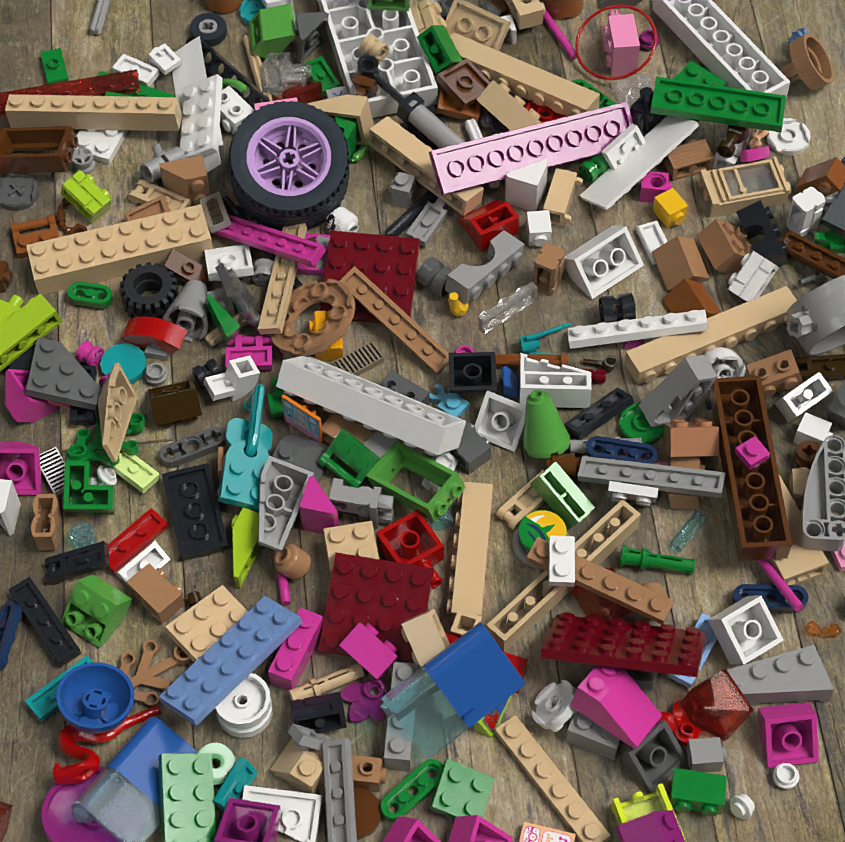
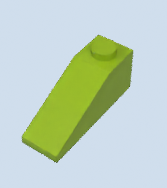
[231,507,262,588]

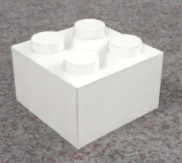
[708,595,784,665]

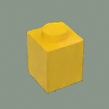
[653,188,688,228]

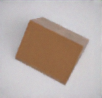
[652,236,710,292]

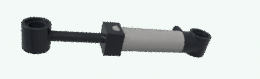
[356,55,465,148]

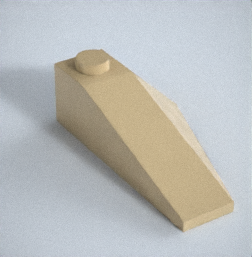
[98,363,138,462]

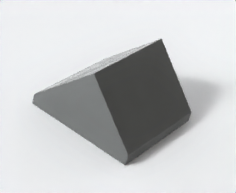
[293,12,329,65]
[623,720,688,793]

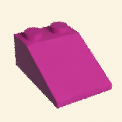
[570,665,662,750]

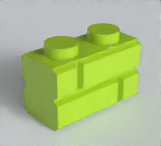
[61,170,112,223]

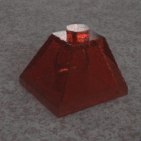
[679,669,754,741]

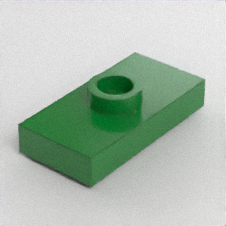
[41,48,70,87]

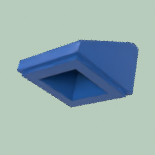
[501,366,519,398]

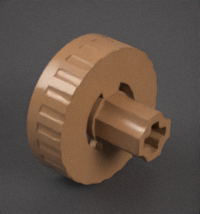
[781,33,834,91]

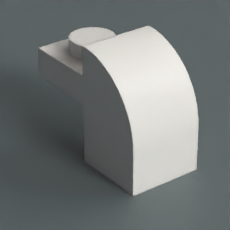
[203,355,260,401]

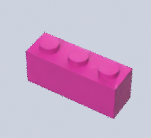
[268,608,323,691]

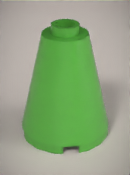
[523,390,571,459]

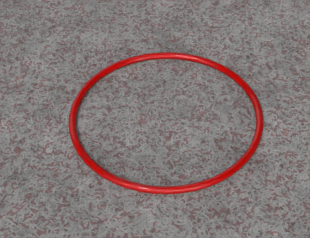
[575,5,657,80]

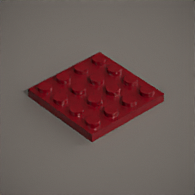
[320,230,420,323]
[318,552,434,664]

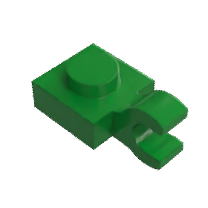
[812,231,845,254]
[267,377,292,419]

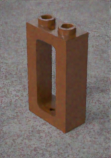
[0,126,78,174]

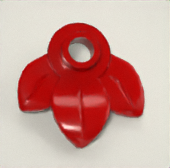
[658,700,708,746]

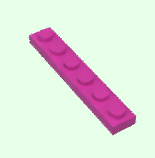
[208,214,326,267]

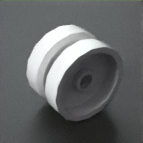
[215,673,273,738]

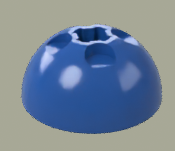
[56,662,135,734]

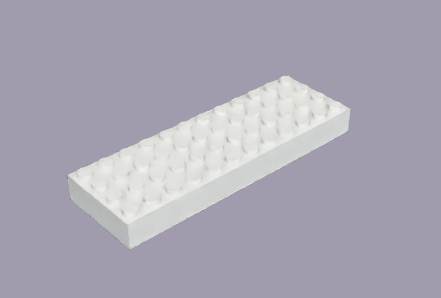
[317,0,438,118]

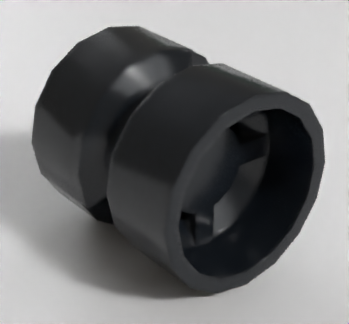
[599,292,636,323]

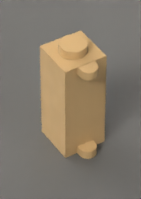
[543,168,583,227]

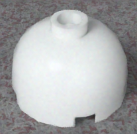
[704,347,746,389]

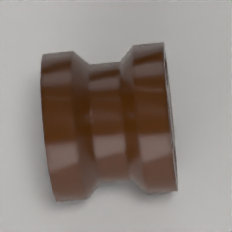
[794,441,820,469]

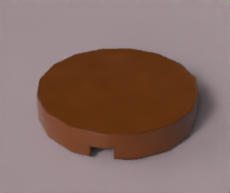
[354,787,382,840]

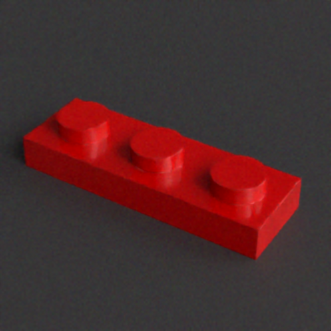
[107,508,169,573]

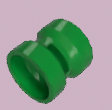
[578,154,609,183]

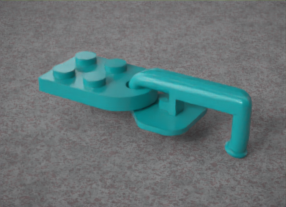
[218,384,273,511]

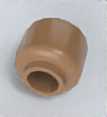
[274,544,311,580]

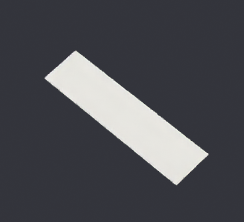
[172,36,221,172]

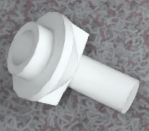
[91,465,117,485]

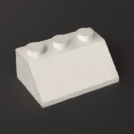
[564,226,644,299]

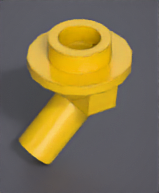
[448,292,469,317]

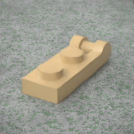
[127,179,191,211]
[496,470,546,531]

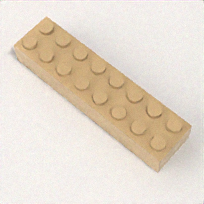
[26,204,213,295]

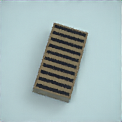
[333,341,384,376]

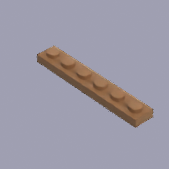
[340,266,449,375]
[526,537,674,625]

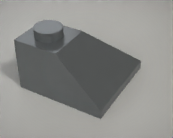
[272,433,329,483]

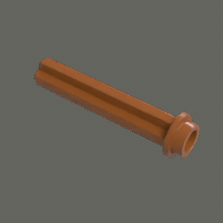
[495,352,568,368]

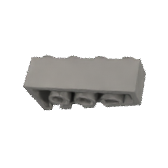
[715,645,834,707]

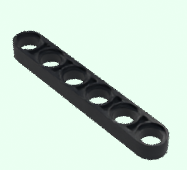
[185,36,270,110]

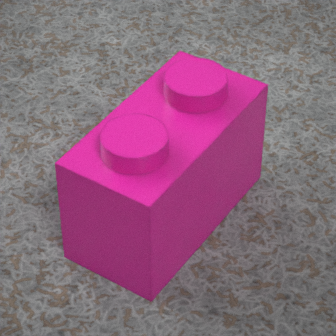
[339,622,399,680]

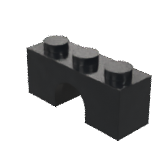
[736,200,790,267]

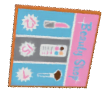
[281,394,323,443]

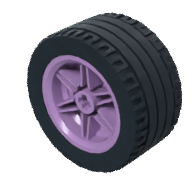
[229,101,350,231]

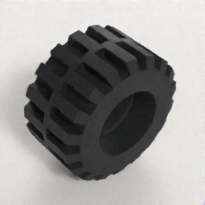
[120,262,179,319]

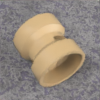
[360,34,389,63]

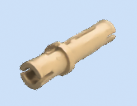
[288,662,365,701]

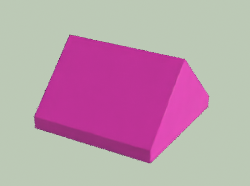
[300,475,339,534]

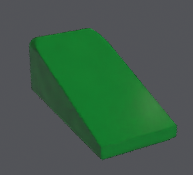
[205,294,240,344]

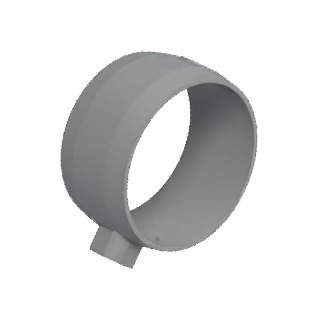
[786,275,845,355]

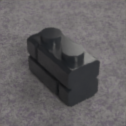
[290,692,347,733]

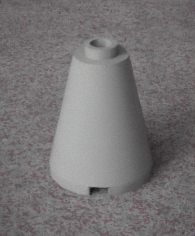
[163,280,209,342]

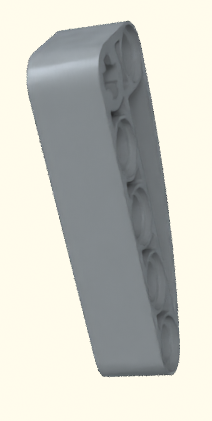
[799,435,845,551]

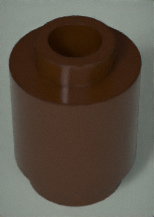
[546,453,580,477]

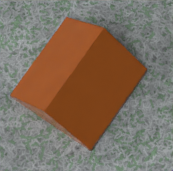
[662,278,721,318]

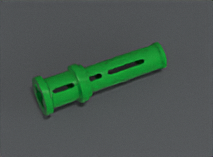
[619,544,695,575]

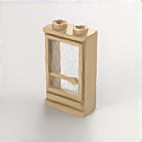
[698,156,791,218]

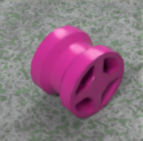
[76,340,104,367]

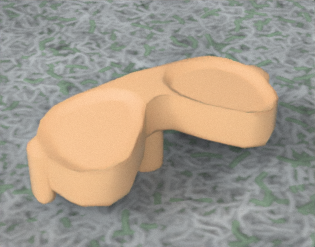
[748,129,769,148]

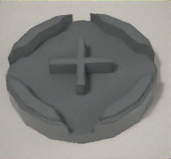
[0,173,40,211]

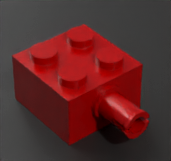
[376,509,444,590]

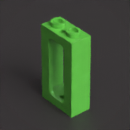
[366,441,466,523]

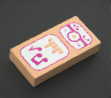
[519,822,576,842]

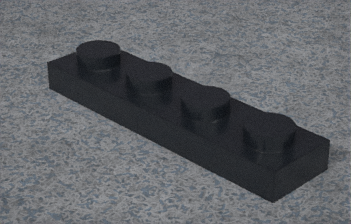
[8,577,82,667]

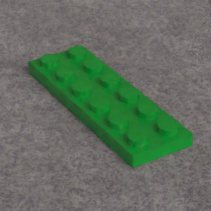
[650,76,786,133]

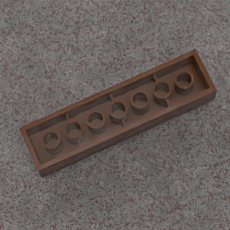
[709,375,792,562]

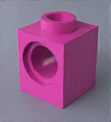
[639,171,672,203]

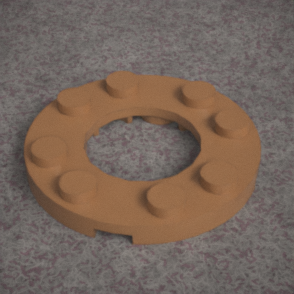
[270,279,355,357]

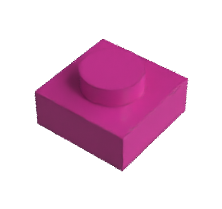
[734,436,770,470]

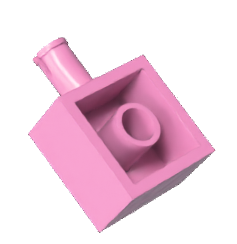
[602,9,640,76]

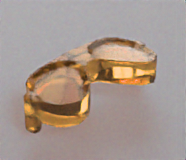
[805,621,842,638]

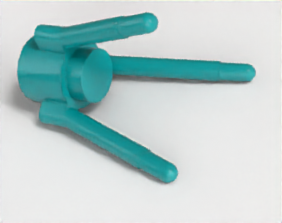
[519,322,572,354]

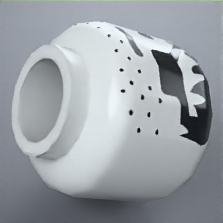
[326,207,359,233]

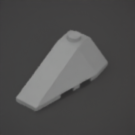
[258,456,314,552]

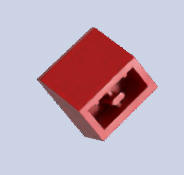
[458,200,519,251]

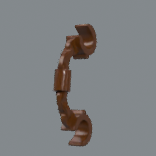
[56,198,88,235]

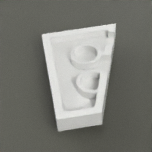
[242,785,323,842]

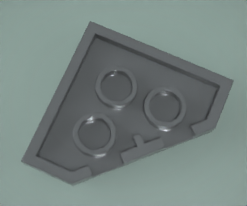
[25,337,100,410]

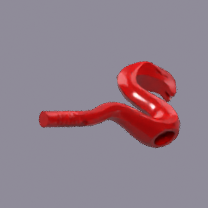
[53,705,161,784]

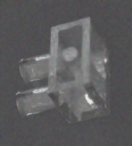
[259,52,311,95]

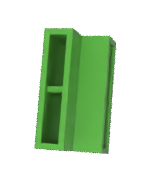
[530,462,595,529]

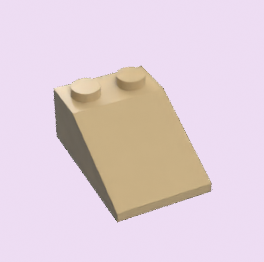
[308,94,374,146]

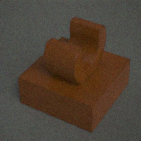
[352,74,378,97]

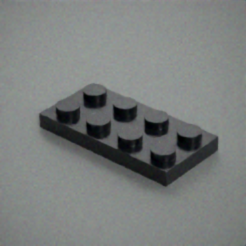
[162,463,229,560]

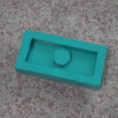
[213,757,258,813]

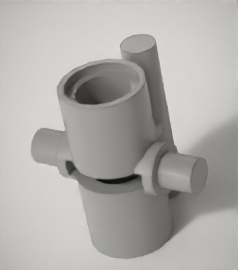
[135,143,186,183]

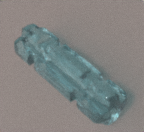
[670,511,706,552]

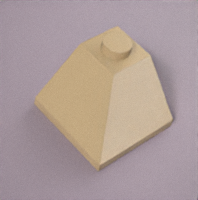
[270,738,325,794]

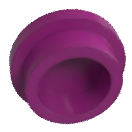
[639,30,659,49]

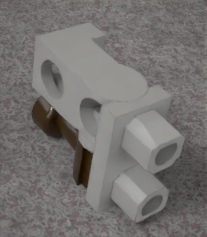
[329,478,394,529]

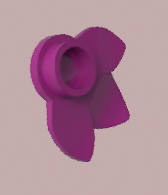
[341,679,388,723]

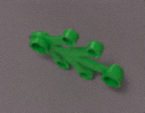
[66,413,146,466]

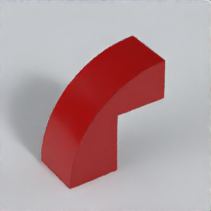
[121,317,187,354]

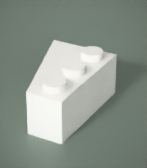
[519,353,592,408]

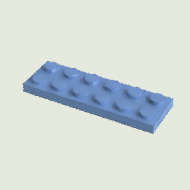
[159,596,302,726]

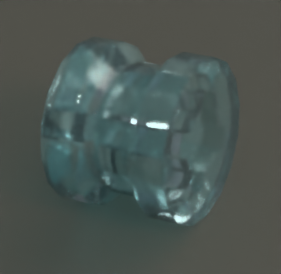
[70,521,97,549]

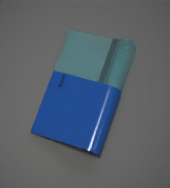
[380,622,526,760]
[71,717,198,842]

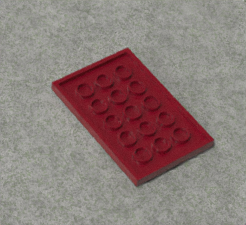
[541,612,707,677]

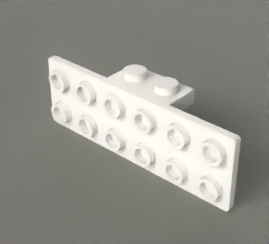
[580,116,699,210]

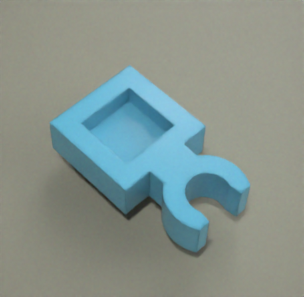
[430,384,470,418]

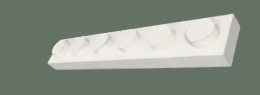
[568,310,708,349]

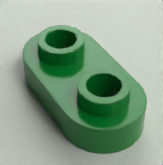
[67,282,113,308]

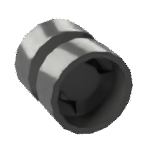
[416,257,453,298]

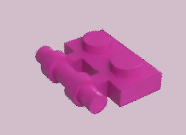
[225,334,273,370]

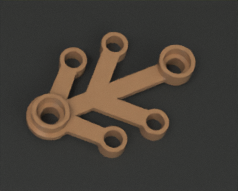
[120,640,192,708]

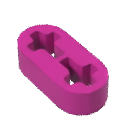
[739,146,770,162]

